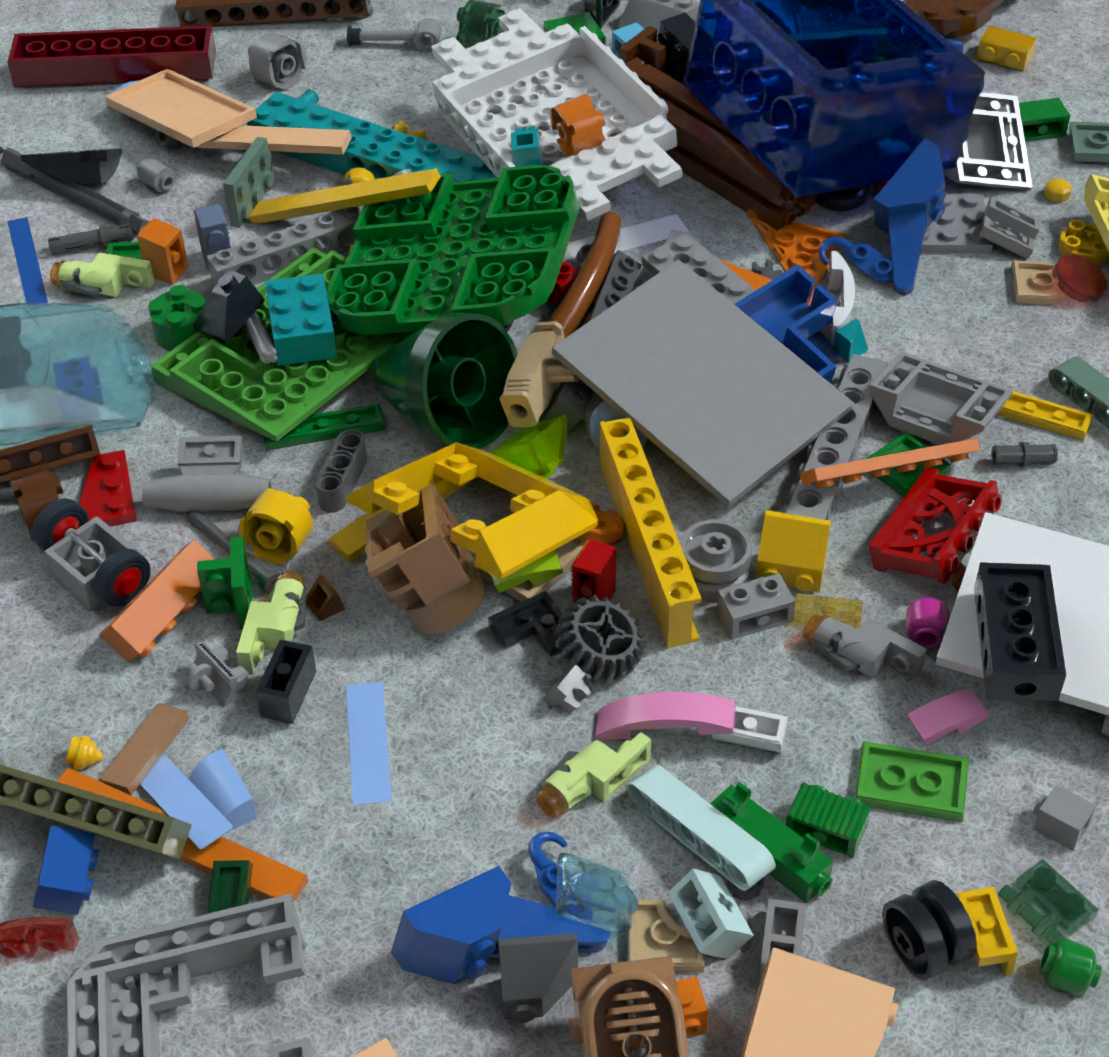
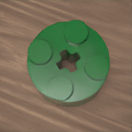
[148,285,206,351]

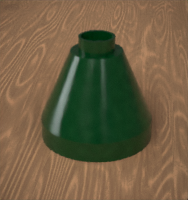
[372,312,518,449]

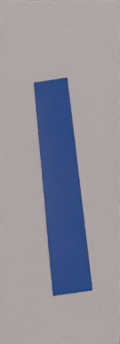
[7,217,49,312]

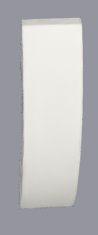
[828,251,855,347]

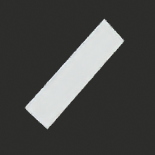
[567,214,690,263]

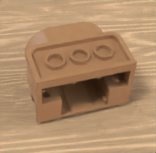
[364,483,485,635]
[569,956,689,1057]

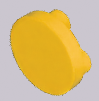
[1058,219,1109,265]

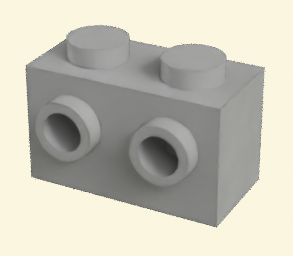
[717,573,795,639]

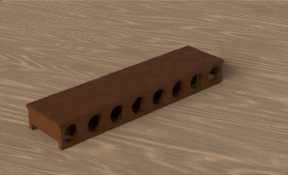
[175,0,368,27]

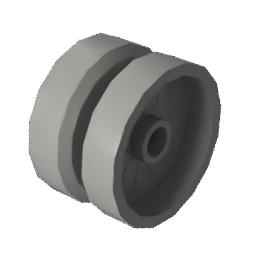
[680,519,752,602]

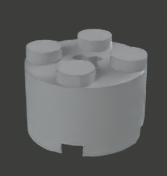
[248,33,307,90]

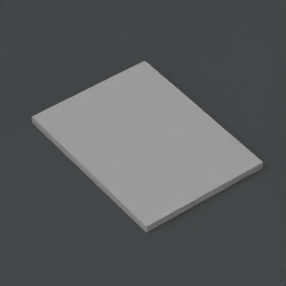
[551,259,854,507]

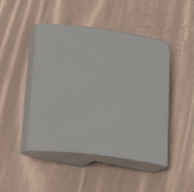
[979,196,1040,259]

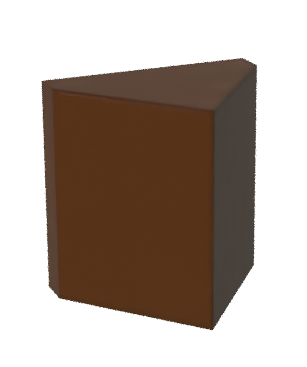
[306,575,345,621]

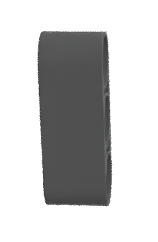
[316,429,367,512]

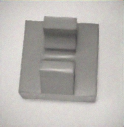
[543,665,591,712]

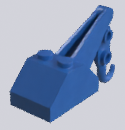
[818,138,946,295]
[391,831,611,984]

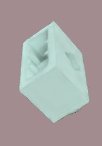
[668,869,754,959]

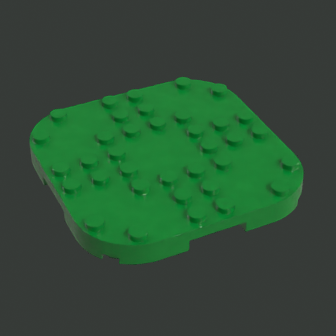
[327,165,579,336]

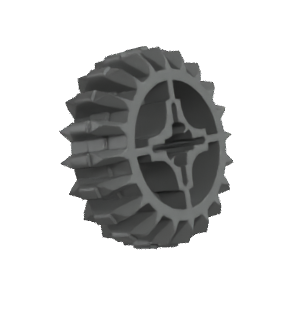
[555,594,646,683]

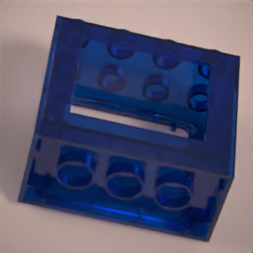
[683,0,986,198]

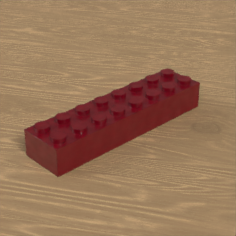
[7,25,216,87]

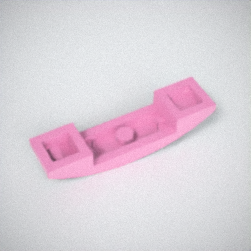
[595,692,736,740]

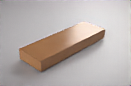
[100,703,189,795]

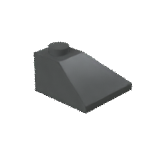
[498,933,578,1022]

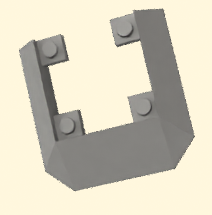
[67,894,314,1057]

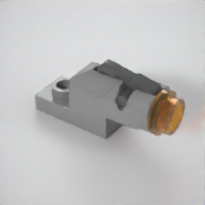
[803,614,927,678]

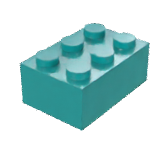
[265,274,337,366]

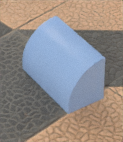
[189,749,257,834]

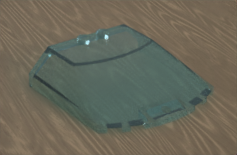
[0,303,153,446]

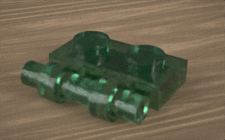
[998,859,1099,944]

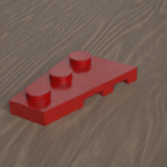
[79,450,137,526]

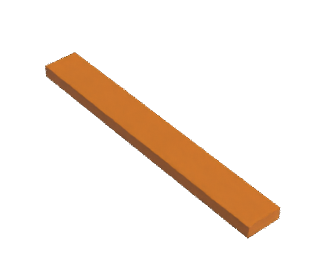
[56,767,308,902]

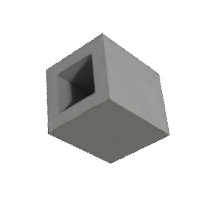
[1033,785,1096,850]

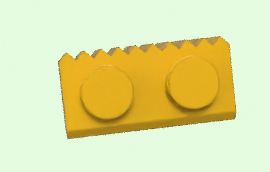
[977,25,1037,72]

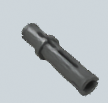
[48,223,134,255]

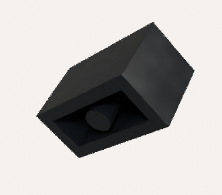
[255,639,317,724]

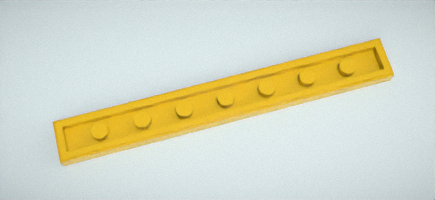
[248,168,441,224]

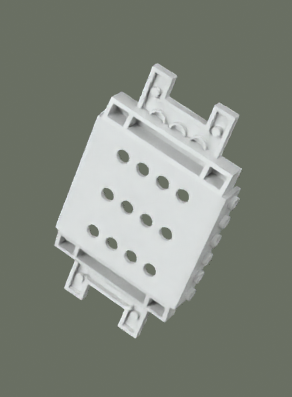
[431,8,682,221]

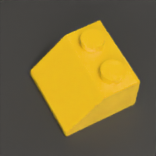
[756,510,831,592]

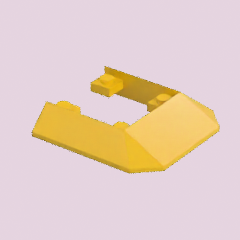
[346,442,598,579]

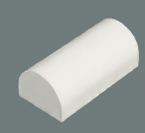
[712,706,788,753]

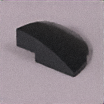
[20,148,123,184]

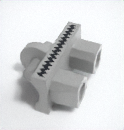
[187,641,249,706]

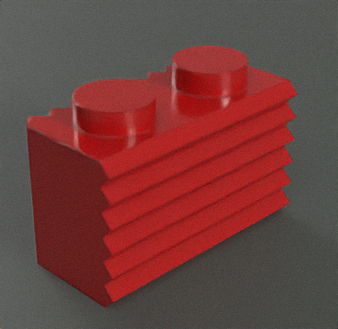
[571,539,616,603]

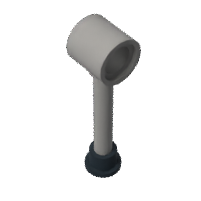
[347,18,441,53]

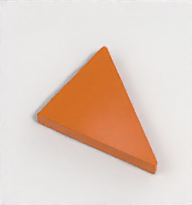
[747,209,847,295]

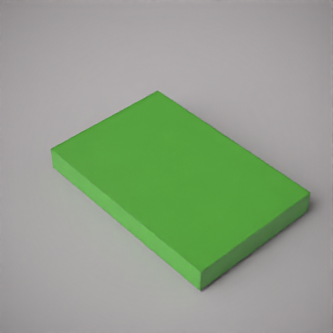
[855,741,969,822]

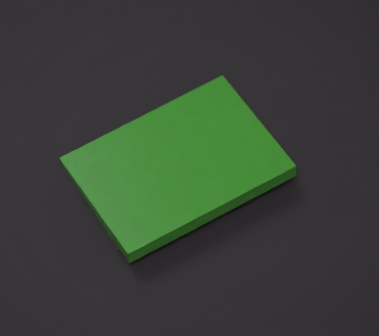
[151,247,415,442]

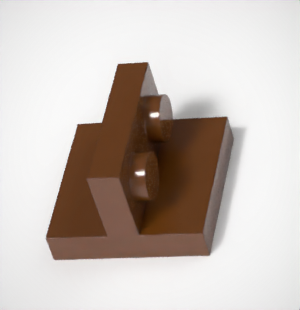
[619,26,666,74]

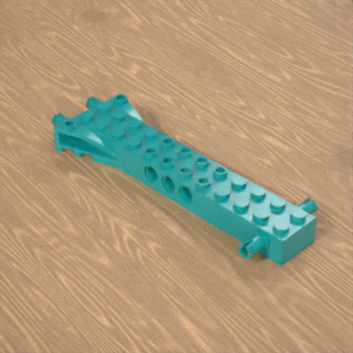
[247,89,550,182]

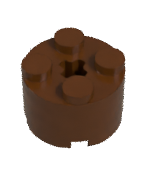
[10,469,64,541]

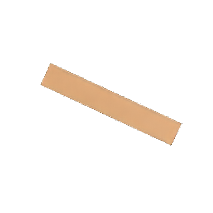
[198,126,352,155]

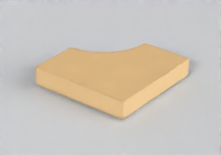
[627,899,705,972]

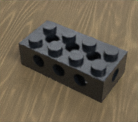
[974,562,1066,701]

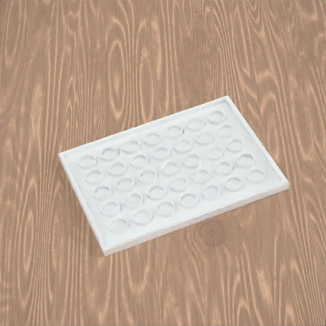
[935,512,1109,715]

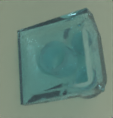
[556,853,638,936]

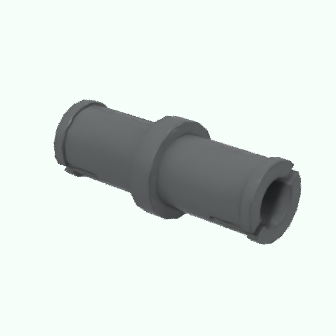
[991,442,1058,467]

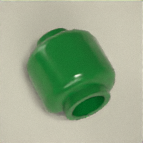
[1039,938,1102,996]

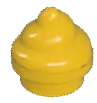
[65,735,103,770]

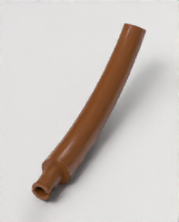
[543,211,621,338]

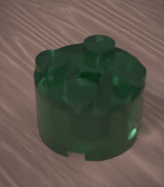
[456,0,505,49]

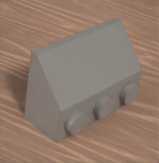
[617,0,704,44]

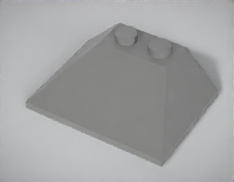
[935,88,1033,190]
[868,352,1013,446]

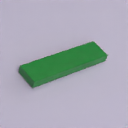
[263,403,385,450]

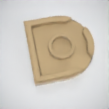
[1011,260,1072,305]

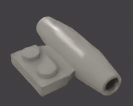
[142,436,272,512]

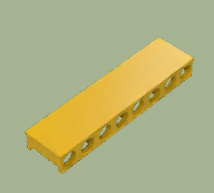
[600,418,702,649]

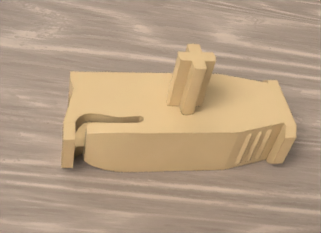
[499,321,580,428]

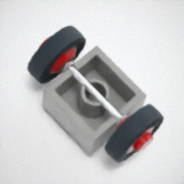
[32,498,151,610]

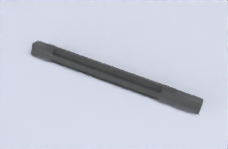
[1,148,150,233]

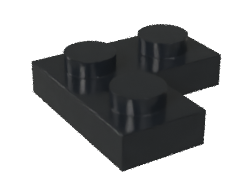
[488,591,562,656]

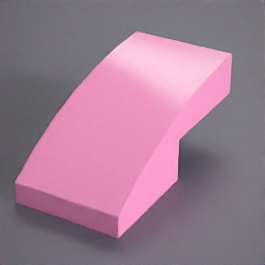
[907,688,990,746]

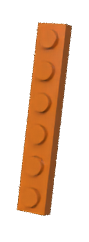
[800,438,980,489]

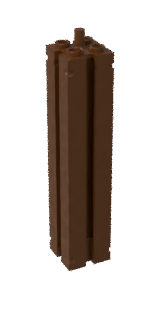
[625,57,818,230]

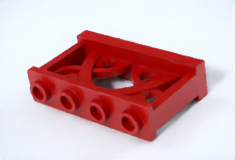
[869,467,1002,584]

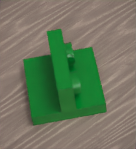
[197,537,252,630]

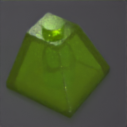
[490,415,568,479]

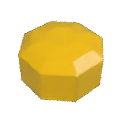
[1044,178,1071,203]

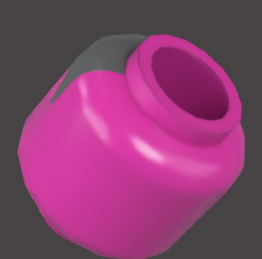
[906,597,950,648]

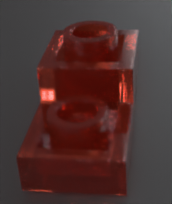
[0,917,80,958]

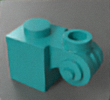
[511,125,543,167]

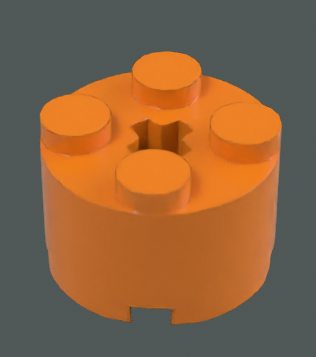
[549,94,606,157]

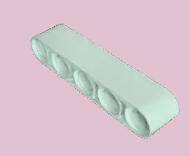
[627,765,776,891]

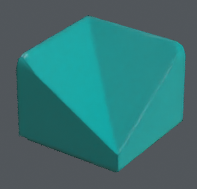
[834,319,868,363]

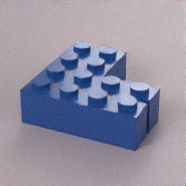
[734,264,838,383]

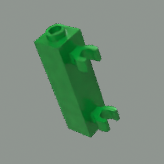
[710,782,833,903]

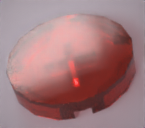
[1052,254,1108,302]

